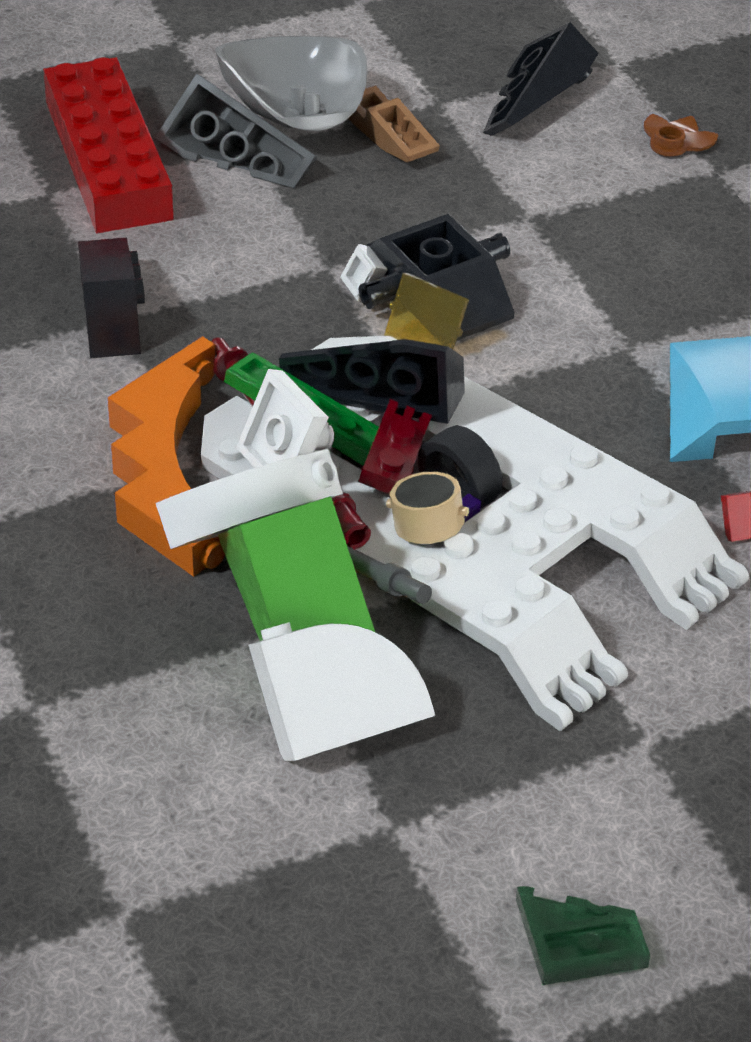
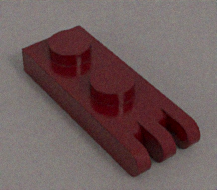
[358,399,432,494]

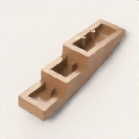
[348,85,440,162]

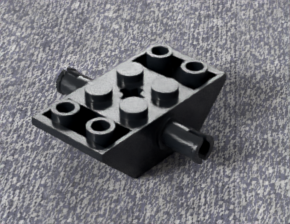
[358,214,515,345]

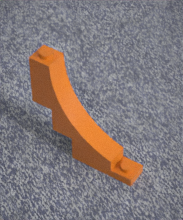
[107,336,225,577]

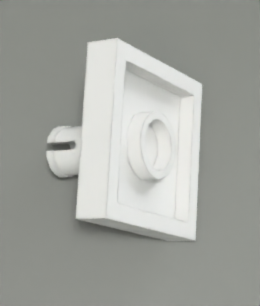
[236,369,334,468]

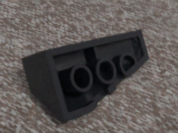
[483,22,599,136]
[279,339,465,424]

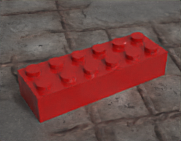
[43,57,174,234]

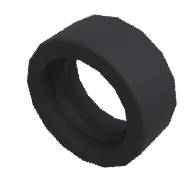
[418,425,503,509]

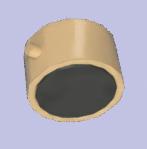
[386,472,469,544]

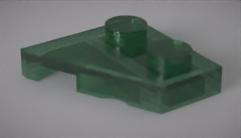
[516,886,650,985]

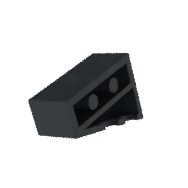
[78,237,145,359]

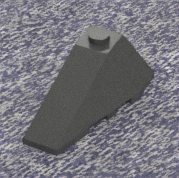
[155,74,317,188]

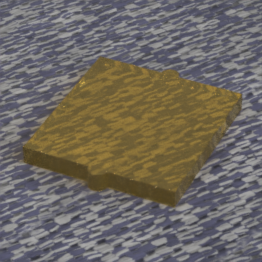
[384,273,469,349]

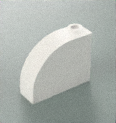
[155,449,343,549]
[249,622,435,761]

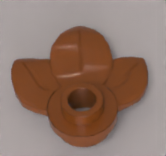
[643,114,718,156]

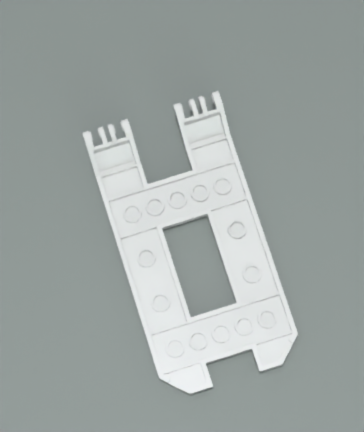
[201,336,749,731]

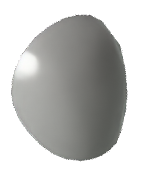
[215,36,367,131]

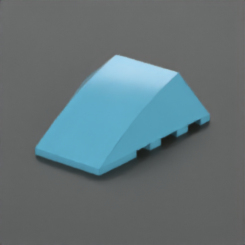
[670,336,751,462]

